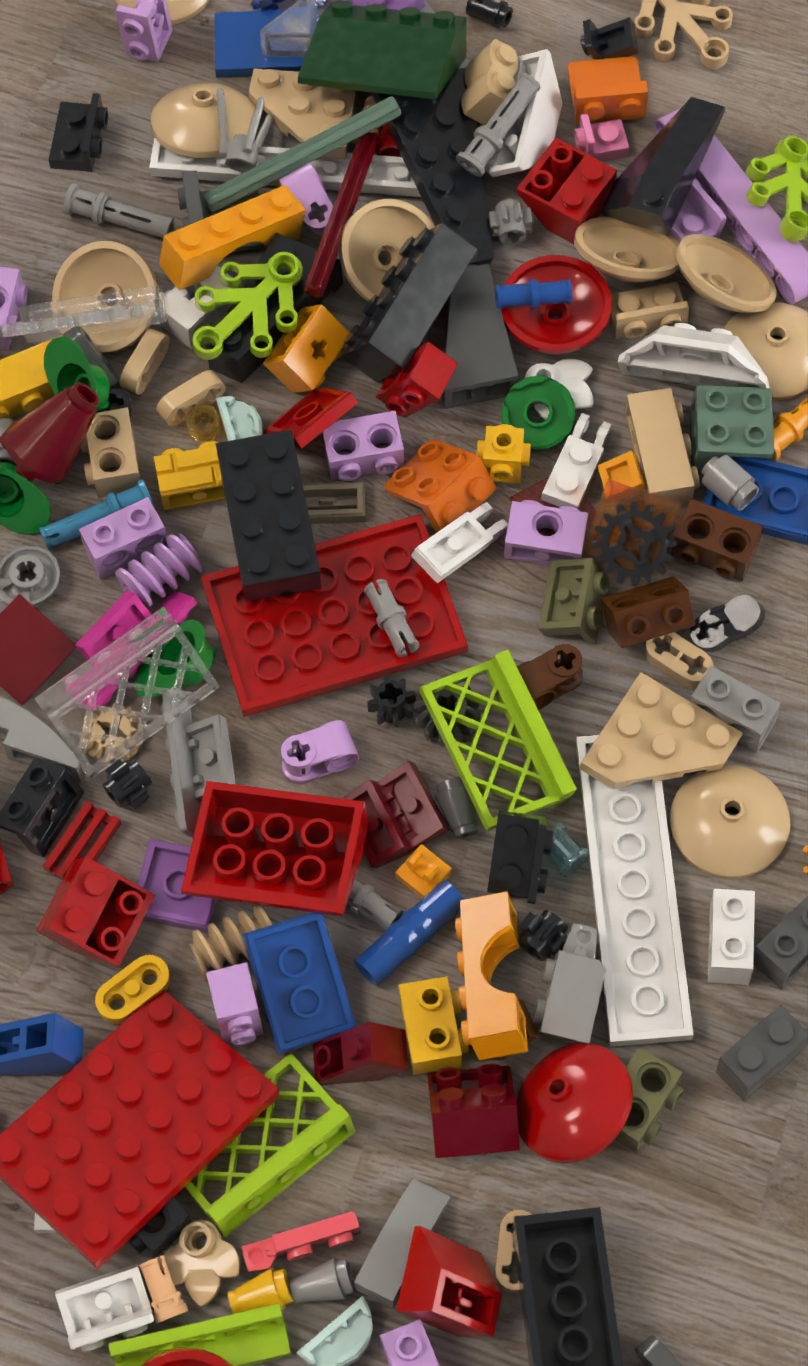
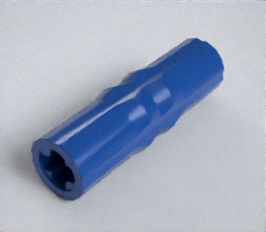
[354,880,465,986]

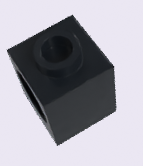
[128,1197,192,1258]

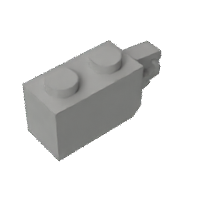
[533,923,606,1044]

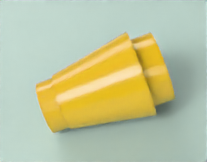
[228,1268,294,1314]

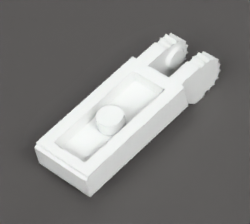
[541,413,612,509]
[411,502,508,583]

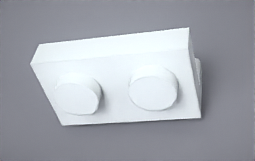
[55,1263,154,1351]

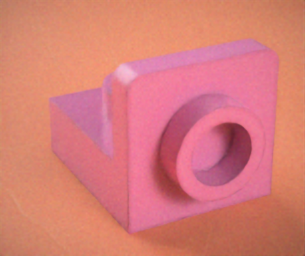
[574,114,629,161]

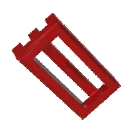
[43,800,121,880]

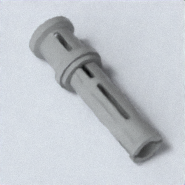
[456,73,541,177]
[63,183,175,238]

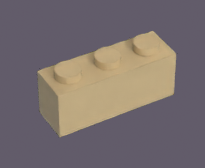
[625,388,700,510]

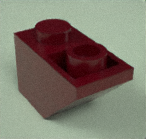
[313,1022,409,1085]

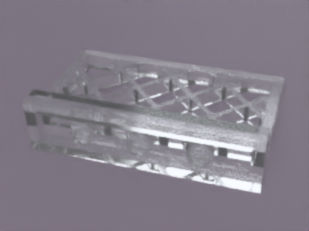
[0,284,168,343]
[34,606,221,779]

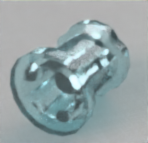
[548,823,589,877]

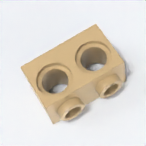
[81,407,141,498]

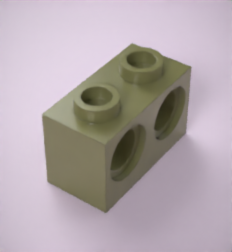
[615,1046,684,1153]

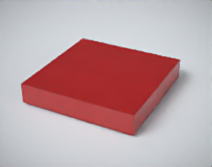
[263,387,358,449]

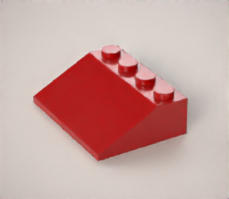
[181,781,369,916]

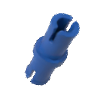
[495,279,572,309]

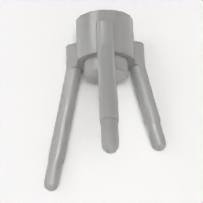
[217,88,273,172]

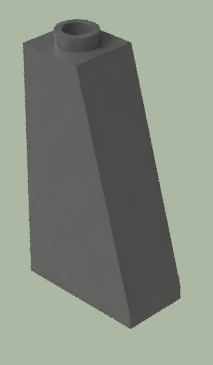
[443,264,518,409]

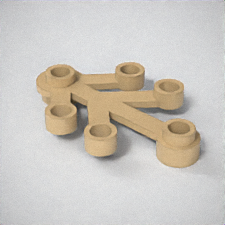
[634,0,733,70]

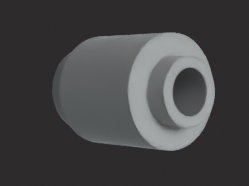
[702,455,759,511]

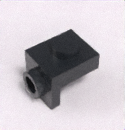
[580,17,639,60]

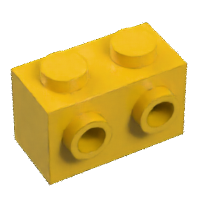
[399,976,469,1075]

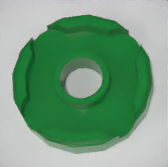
[501,375,576,452]

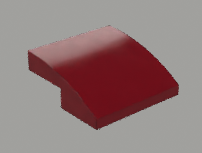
[0,594,76,706]
[341,761,449,869]

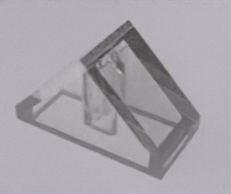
[259,0,318,57]

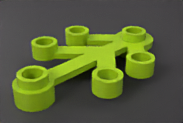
[746,136,808,242]
[193,252,303,360]

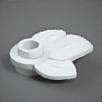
[525,358,593,420]

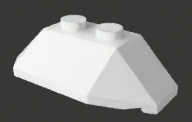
[483,49,563,177]
[618,323,770,389]

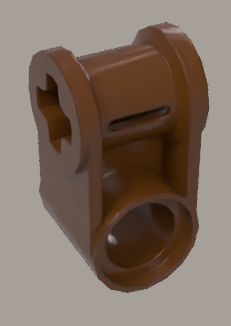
[517,644,583,711]

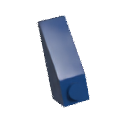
[0,1013,84,1076]

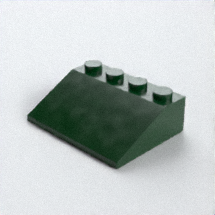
[298,0,466,99]

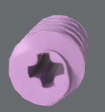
[115,533,204,607]

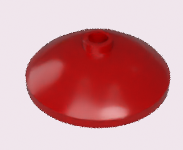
[501,255,612,354]
[516,1043,633,1163]

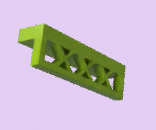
[108,1303,292,1366]

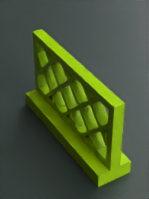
[419,649,577,832]
[184,1053,356,1238]

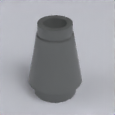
[435,777,478,839]

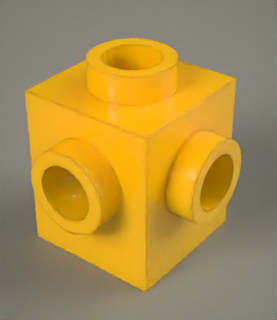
[476,424,531,484]

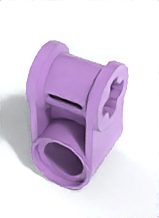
[279,162,333,236]
[281,720,360,784]

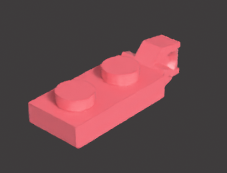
[242,1211,360,1273]

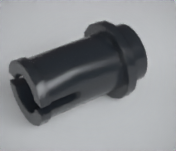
[466,0,513,28]

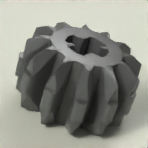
[414,679,481,747]

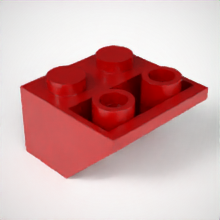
[516,137,617,244]
[36,856,155,968]
[396,1226,502,1337]

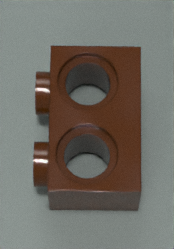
[671,499,763,581]
[601,576,695,648]

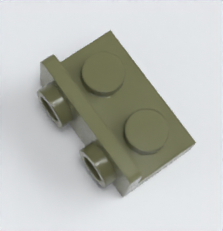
[538,558,609,643]

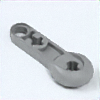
[0,546,61,613]

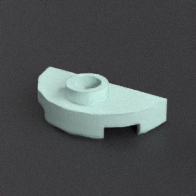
[216,396,263,441]
[296,1296,373,1366]

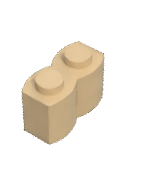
[462,38,518,126]

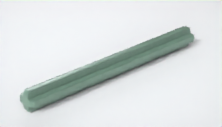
[203,97,401,213]

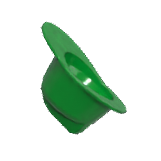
[44,336,110,412]
[0,462,51,534]
[135,619,216,699]

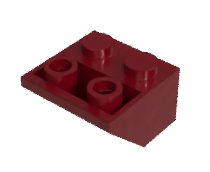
[427,1063,520,1158]

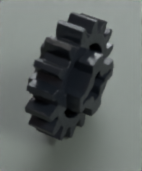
[592,501,678,586]

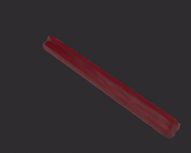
[304,132,379,298]

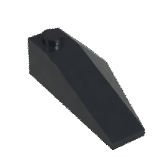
[601,97,725,236]

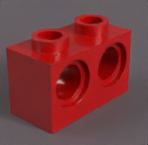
[376,342,458,418]

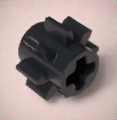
[367,676,416,727]
[102,759,152,809]
[518,910,568,961]

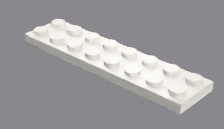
[576,735,694,1047]

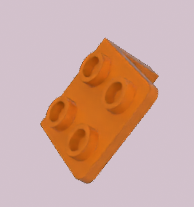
[568,56,648,124]
[384,439,497,533]

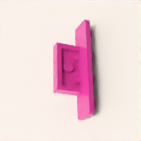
[72,591,197,712]

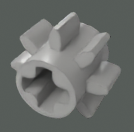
[489,199,533,245]

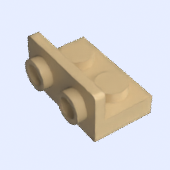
[610,282,690,340]

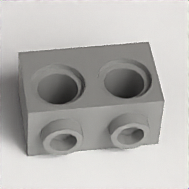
[690,666,780,753]

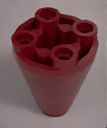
[0,382,99,484]

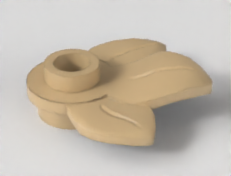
[164,1220,240,1307]

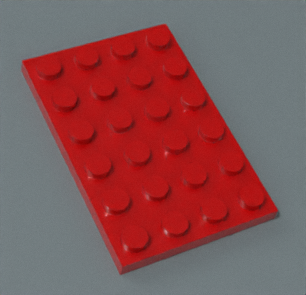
[200,514,468,717]
[0,990,280,1270]

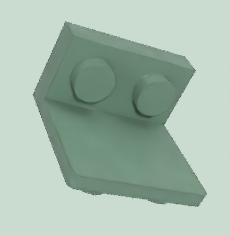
[690,385,774,474]

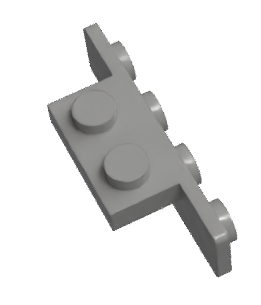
[161,687,236,838]

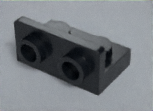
[49,93,108,172]
[0,758,84,858]
[487,810,554,904]

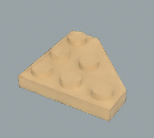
[249,68,358,159]
[579,672,743,789]

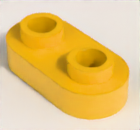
[95,955,171,1024]

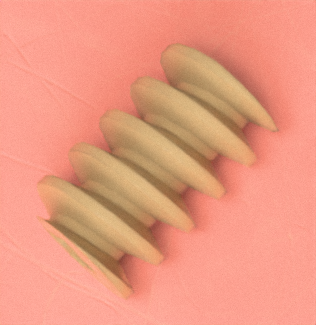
[189,905,272,982]

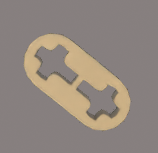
[120,329,170,395]
[156,370,226,426]
[645,632,713,689]
[495,1210,531,1294]

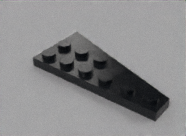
[372,68,494,266]

